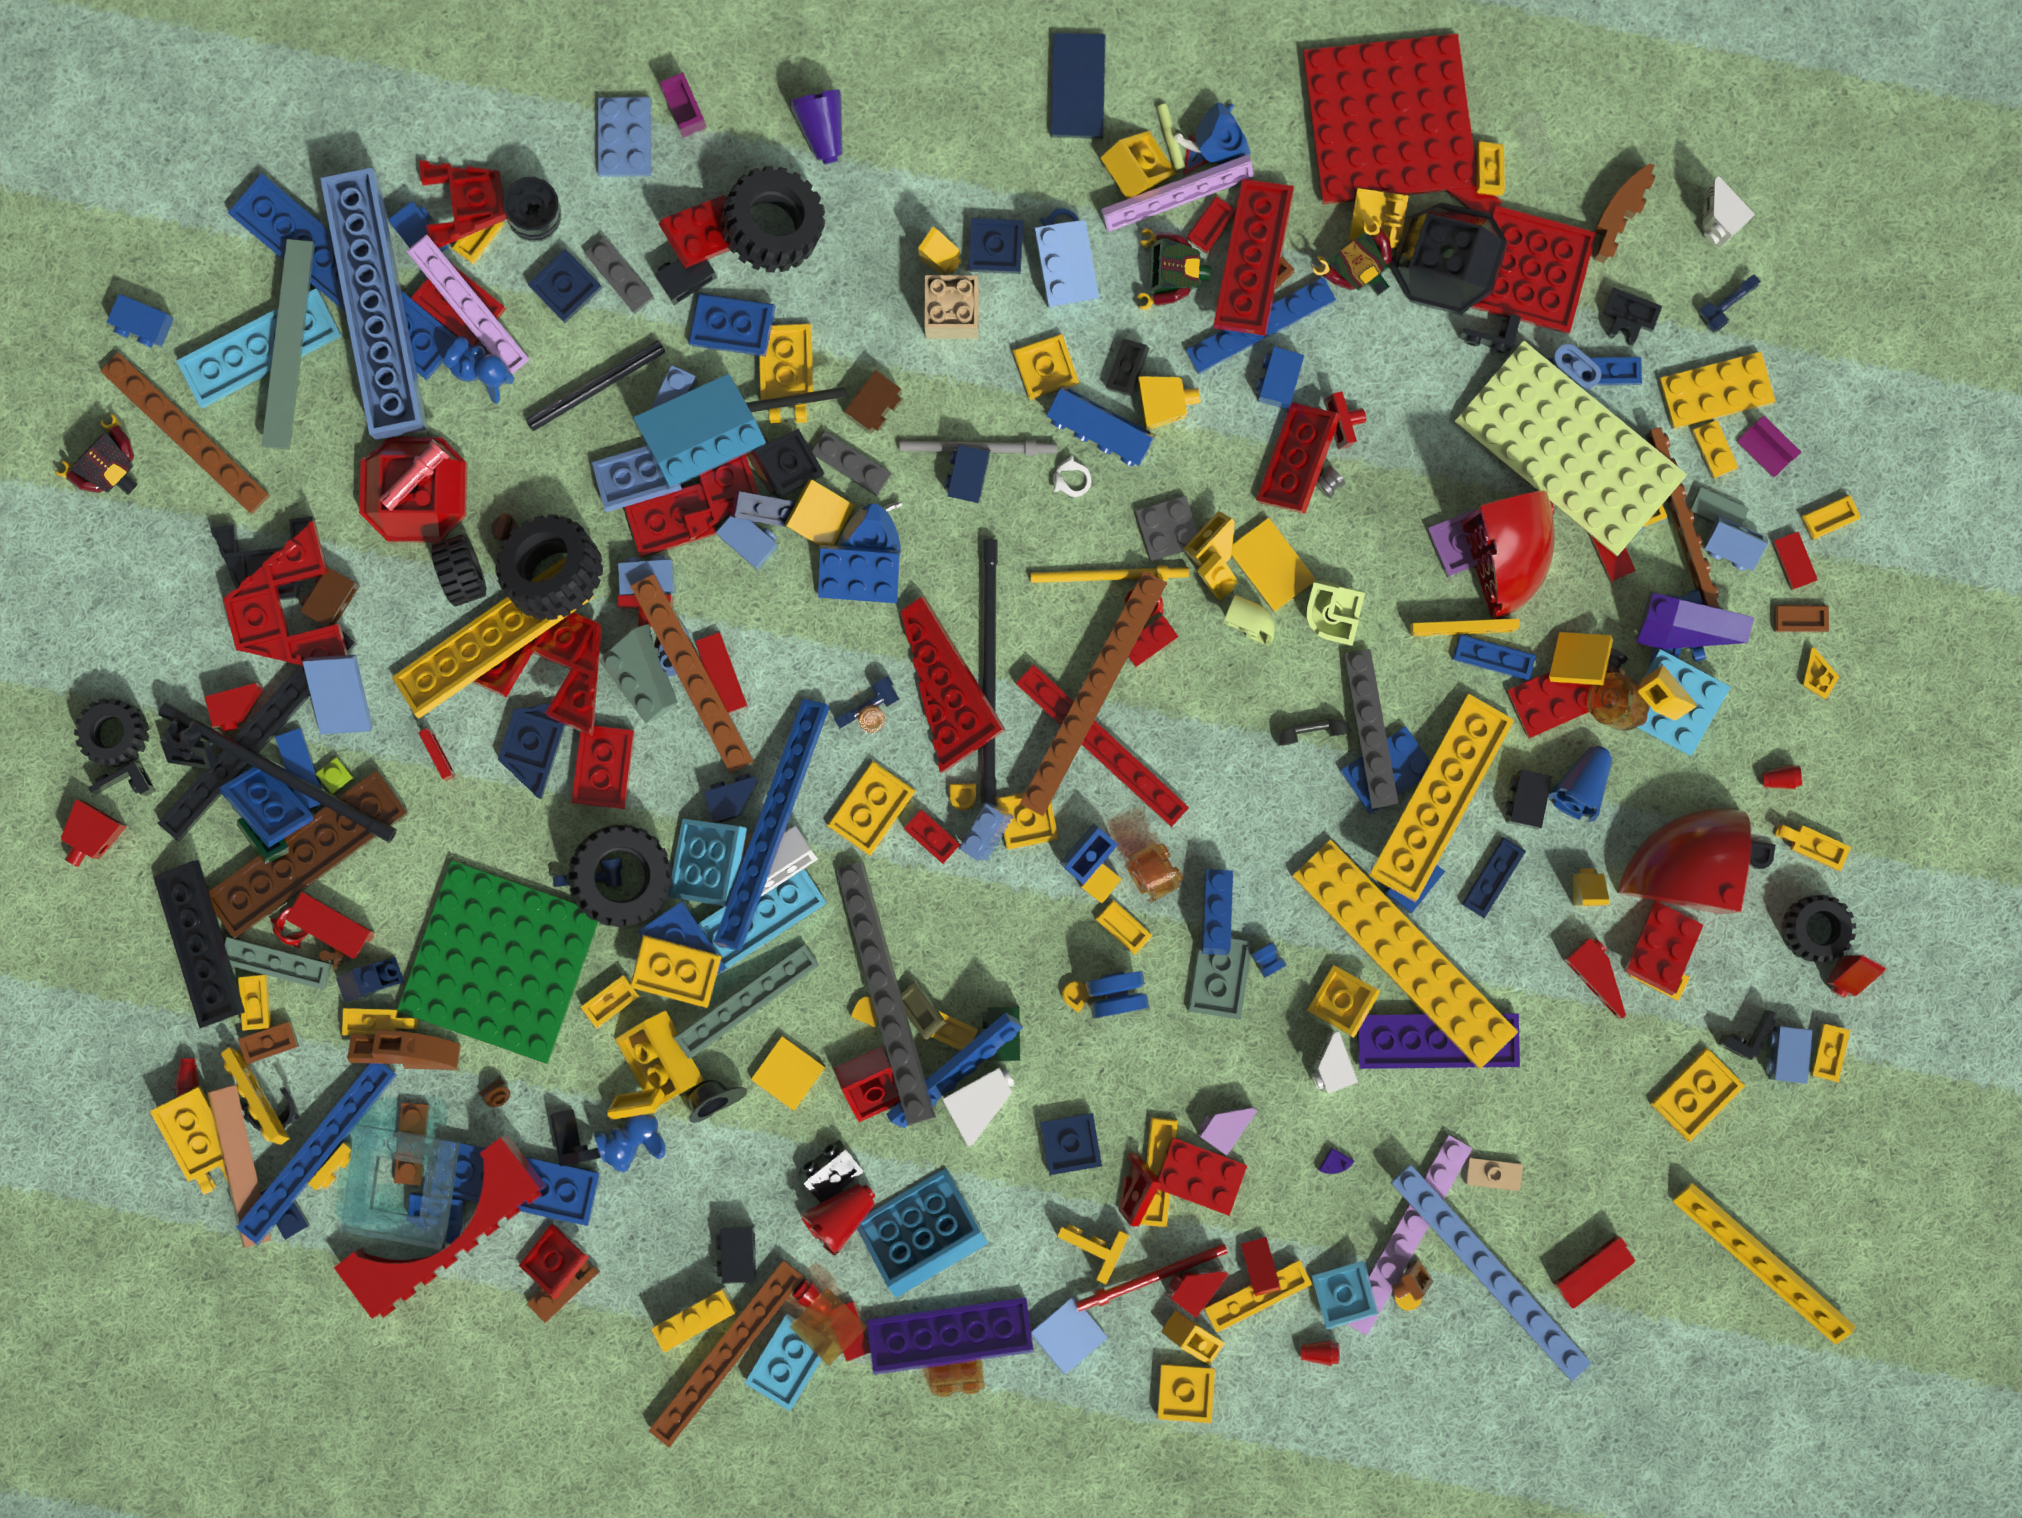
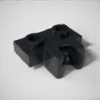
[1603,287,1663,346]
[160,719,217,770]

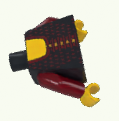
[55,414,138,495]

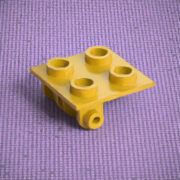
[1349,188,1408,248]

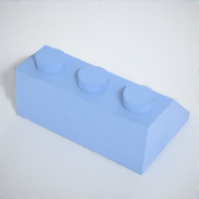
[1034,220,1099,308]

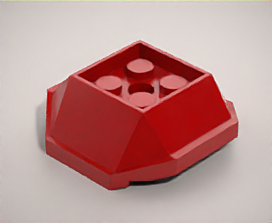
[359,437,468,543]

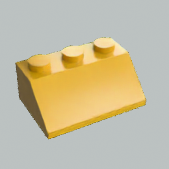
[615,1010,704,1106]

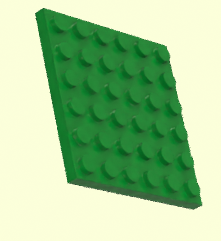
[397,861,599,1064]

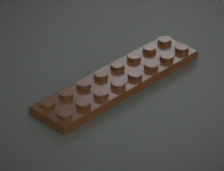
[209,770,409,939]

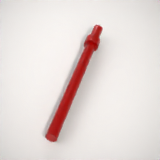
[1075,1243,1228,1312]

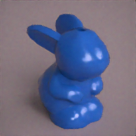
[443,336,515,404]
[594,1114,666,1172]

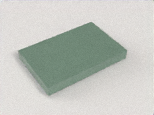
[1188,932,1253,1020]

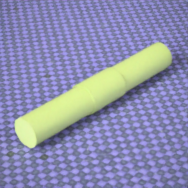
[1157,104,1185,172]

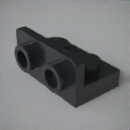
[798,1140,864,1203]

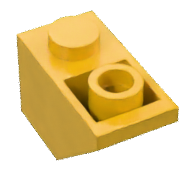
[1637,665,1697,721]

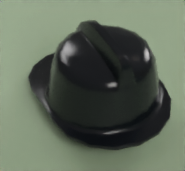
[686,1080,747,1123]

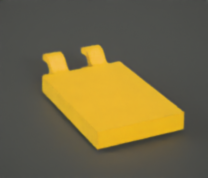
[760,324,814,424]
[150,1085,228,1195]

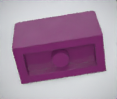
[1737,415,1802,477]

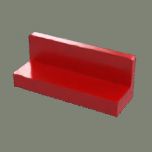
[286,892,375,959]
[1553,1235,1636,1309]

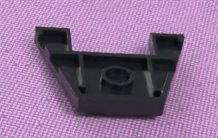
[210,517,315,600]

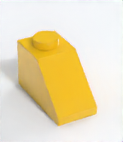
[918,227,961,275]
[1183,511,1235,568]
[1573,868,1610,906]
[1161,1310,1225,1365]

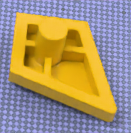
[1802,647,1839,700]

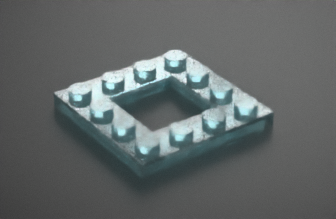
[340,1124,460,1250]

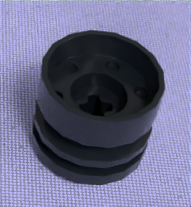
[503,177,562,242]

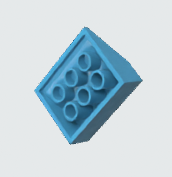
[633,374,766,490]
[857,1168,989,1298]

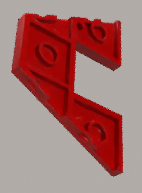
[223,521,348,666]
[472,612,602,736]

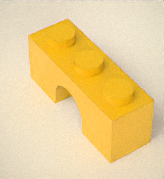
[651,1287,737,1353]

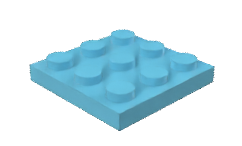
[1620,648,1731,756]
[668,819,747,906]

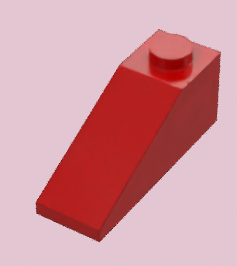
[1563,938,1626,1019]
[1826,955,1886,998]

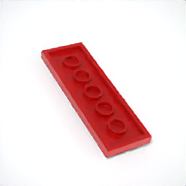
[1213,179,1294,336]

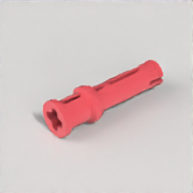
[379,440,450,511]

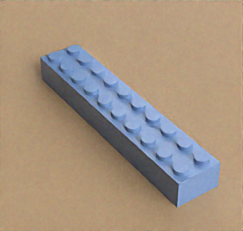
[320,168,428,440]

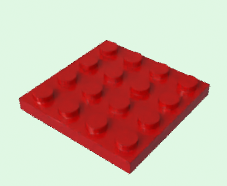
[1470,205,1597,334]

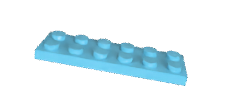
[176,288,342,409]
[698,869,827,975]

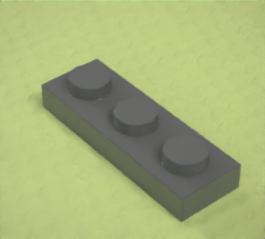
[584,236,654,314]
[812,431,892,497]

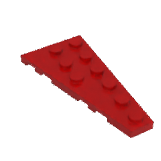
[901,597,1006,773]

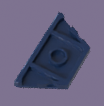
[498,704,566,799]

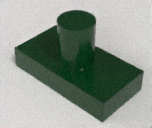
[237,818,289,864]

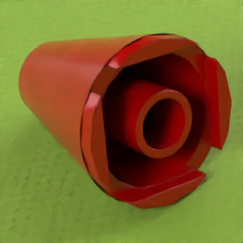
[800,1184,876,1256]

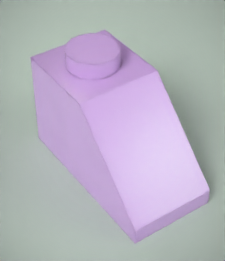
[1198,1107,1257,1155]

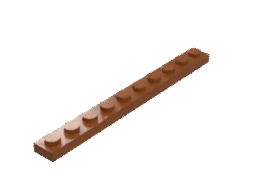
[1020,571,1167,817]

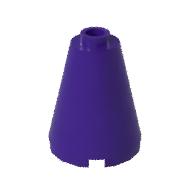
[790,89,842,165]

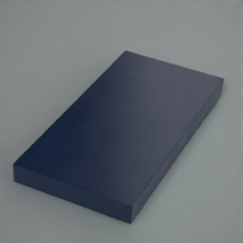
[1051,33,1106,139]

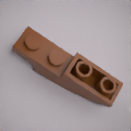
[1593,163,1656,263]
[347,1030,461,1070]

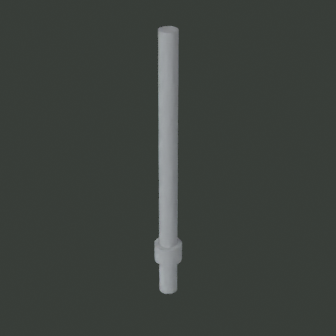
[899,440,1057,456]

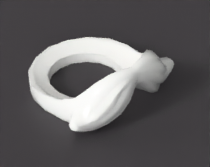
[1053,455,1091,497]

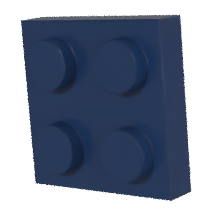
[969,218,1023,274]
[527,249,603,324]
[1040,1113,1102,1175]

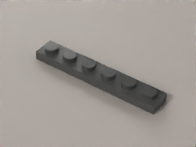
[1344,649,1398,809]

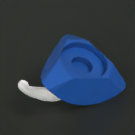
[1175,103,1251,164]
[838,502,903,554]

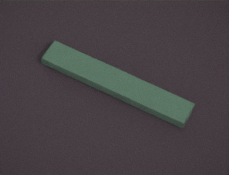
[673,944,819,1059]

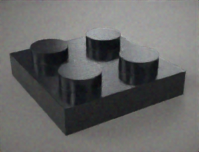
[752,428,825,498]

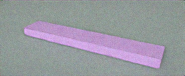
[1101,155,1254,232]
[406,235,530,374]

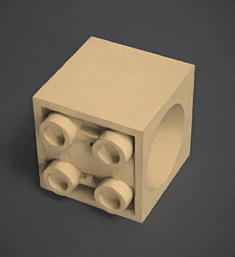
[925,275,979,339]

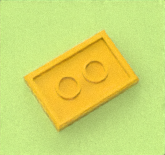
[1231,518,1316,612]
[827,761,916,856]
[630,935,722,1008]
[1650,1047,1745,1142]

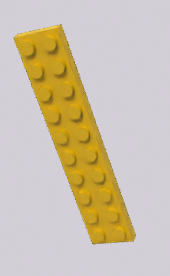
[1292,839,1518,1069]

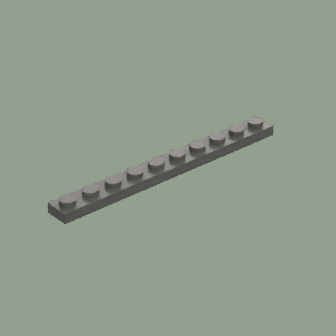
[836,862,936,1126]

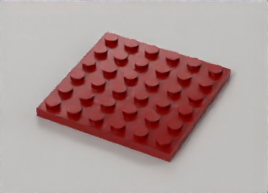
[1303,34,1476,205]

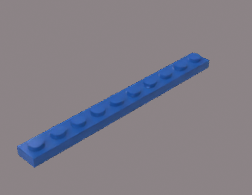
[714,699,829,951]

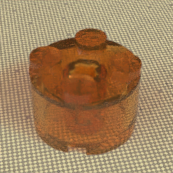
[1587,672,1650,731]
[1124,842,1183,904]

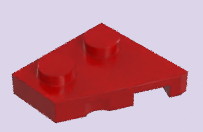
[1118,1152,1161,1227]

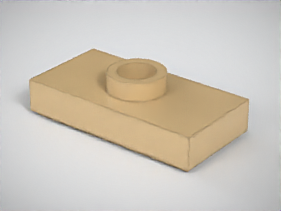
[1466,1158,1523,1191]

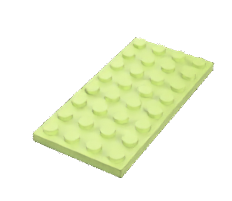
[1455,341,1687,557]

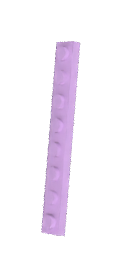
[1348,1135,1472,1335]

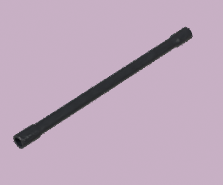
[981,539,998,803]
[158,702,397,843]

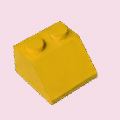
[1101,131,1177,199]

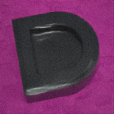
[1749,841,1776,869]

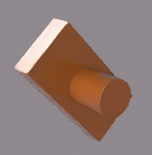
[1391,1259,1434,1301]

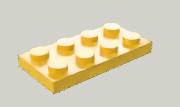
[1659,352,1776,429]

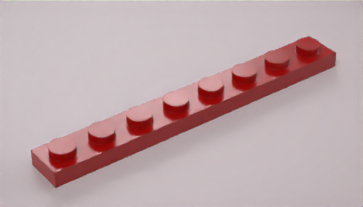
[1016,664,1189,827]

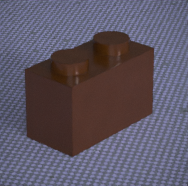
[844,370,903,435]
[300,567,360,627]

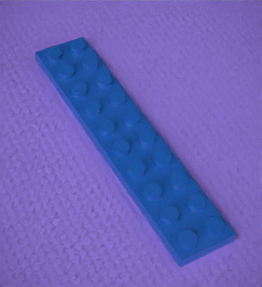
[228,174,457,381]

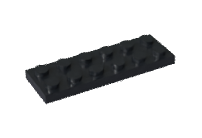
[153,860,245,1029]

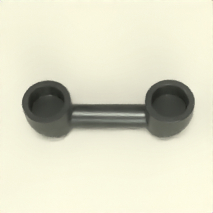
[1276,718,1351,746]

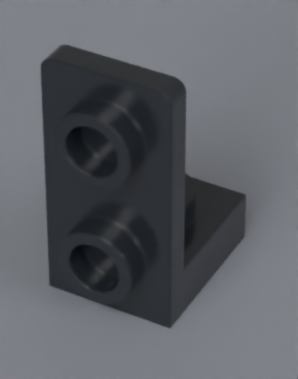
[1459,314,1521,353]
[88,761,156,796]
[1718,1010,1776,1060]
[550,1109,601,1167]

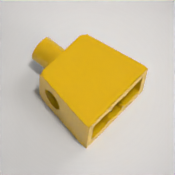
[1138,376,1201,430]

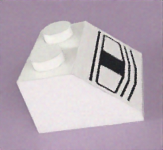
[1702,176,1755,248]
[1311,1031,1358,1094]

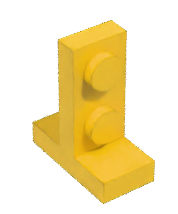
[1057,1224,1129,1284]

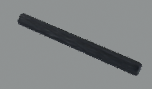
[526,340,665,431]

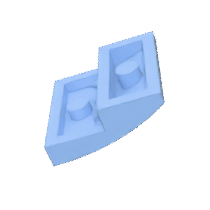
[1031,1296,1108,1375]

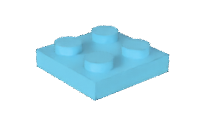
[1312,1261,1379,1329]

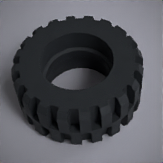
[720,166,825,273]
[495,514,603,620]
[567,824,672,927]

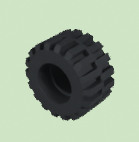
[431,534,486,607]
[74,698,149,767]
[1781,895,1857,962]

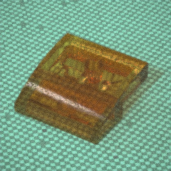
[790,1287,867,1367]

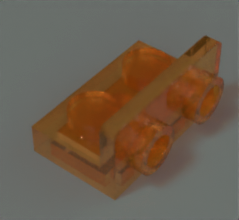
[928,1360,985,1397]

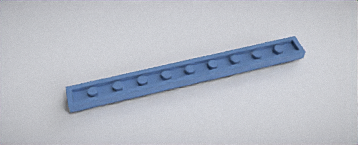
[1390,1164,1591,1381]

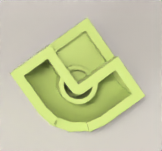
[1307,581,1365,646]
[1223,594,1276,647]

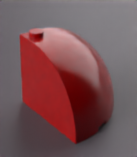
[1461,491,1555,620]
[1618,809,1751,915]

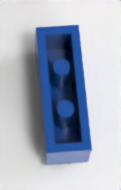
[1201,869,1233,955]

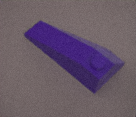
[1636,591,1755,649]

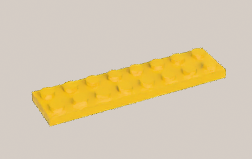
[392,557,594,719]
[1369,694,1514,902]

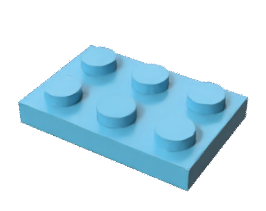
[745,1312,833,1411]

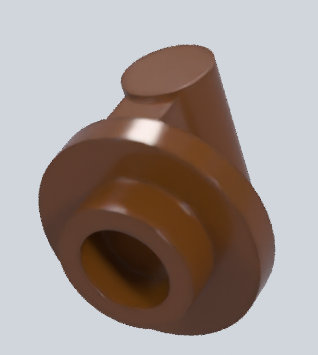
[492,513,518,542]
[319,949,344,970]
[479,1076,511,1107]

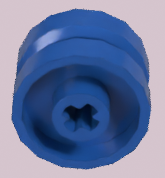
[1085,971,1150,1019]

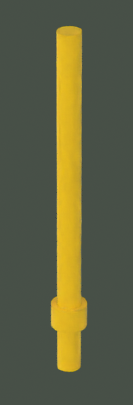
[1031,565,1189,583]

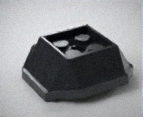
[1391,202,1508,315]

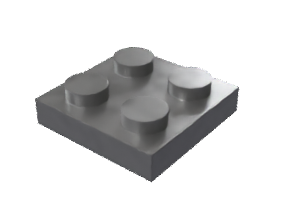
[1136,496,1198,562]

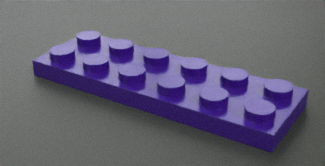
[1358,1013,1520,1069]
[867,1297,1034,1375]

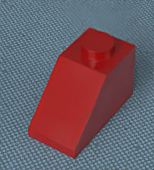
[205,683,264,732]

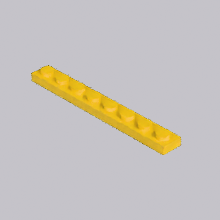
[1672,1183,1856,1345]

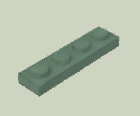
[225,936,332,989]

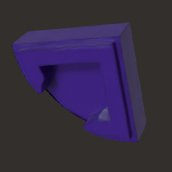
[1318,1147,1355,1174]

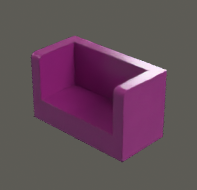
[660,72,707,138]

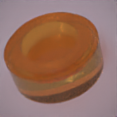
[858,705,886,733]

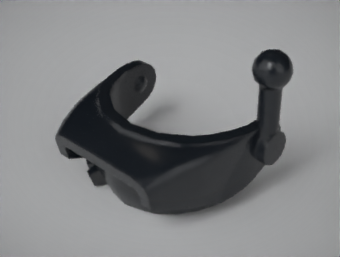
[241,1087,299,1131]

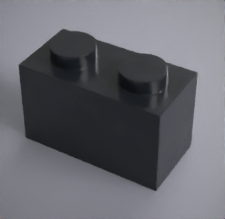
[654,259,718,306]
[1504,769,1553,830]
[716,1226,756,1284]

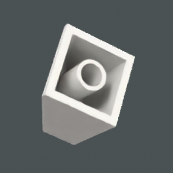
[942,1067,1014,1147]

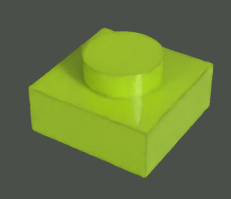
[316,757,355,795]

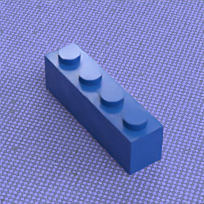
[1046,386,1156,466]

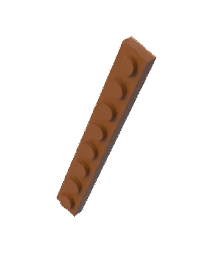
[100,352,270,514]
[1645,427,1723,609]
[630,574,754,774]
[649,1260,805,1448]

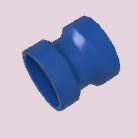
[1251,942,1287,978]

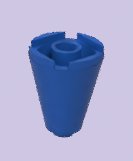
[1548,746,1613,822]

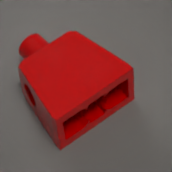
[61,799,127,867]

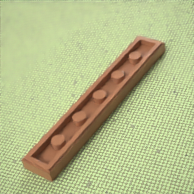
[208,1084,271,1248]

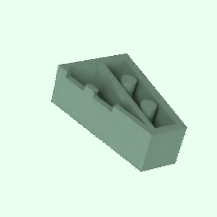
[599,624,678,723]

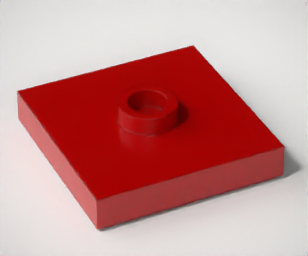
[519,1223,590,1299]

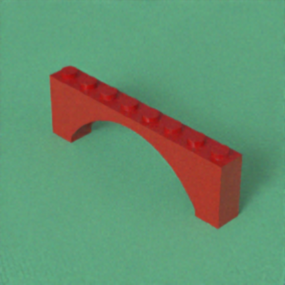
[334,1134,546,1319]

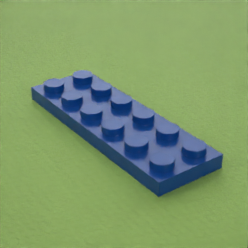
[431,1139,601,1226]

